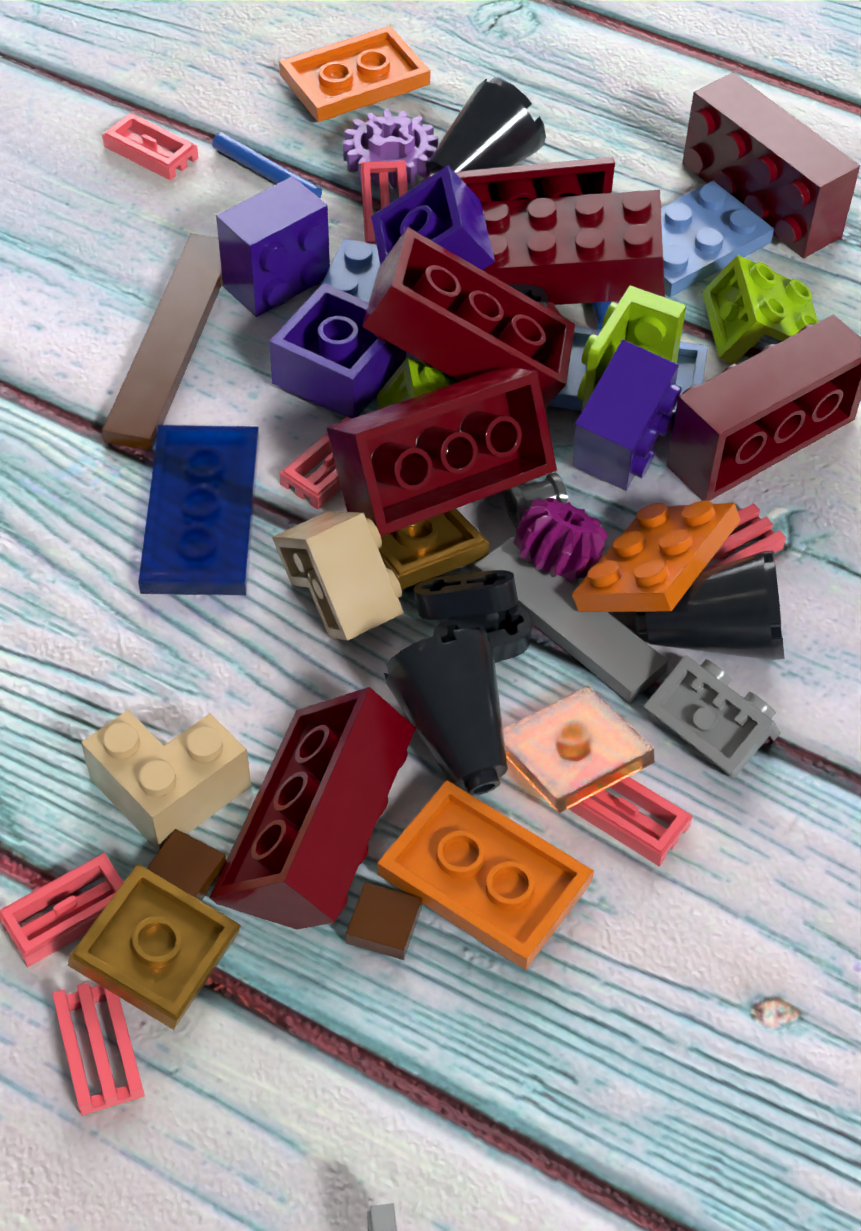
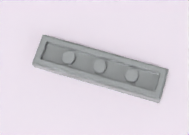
[475,537,669,703]

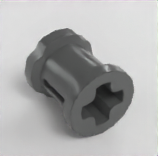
[504,472,568,528]

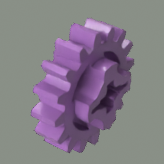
[343,110,438,188]

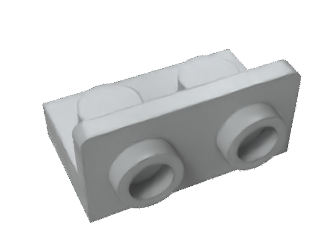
[643,655,780,779]

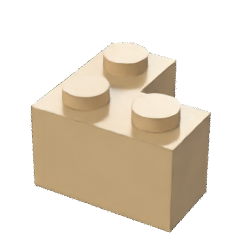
[272,512,404,641]
[81,710,251,852]

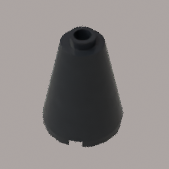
[426,77,546,177]
[635,550,785,660]
[384,629,508,796]

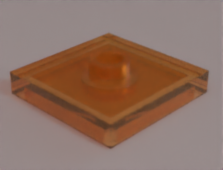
[503,686,655,813]

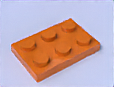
[279,25,431,122]
[572,500,741,612]
[377,780,594,970]

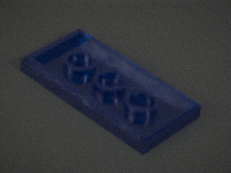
[138,425,260,595]

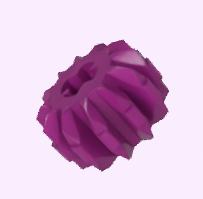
[513,498,608,581]

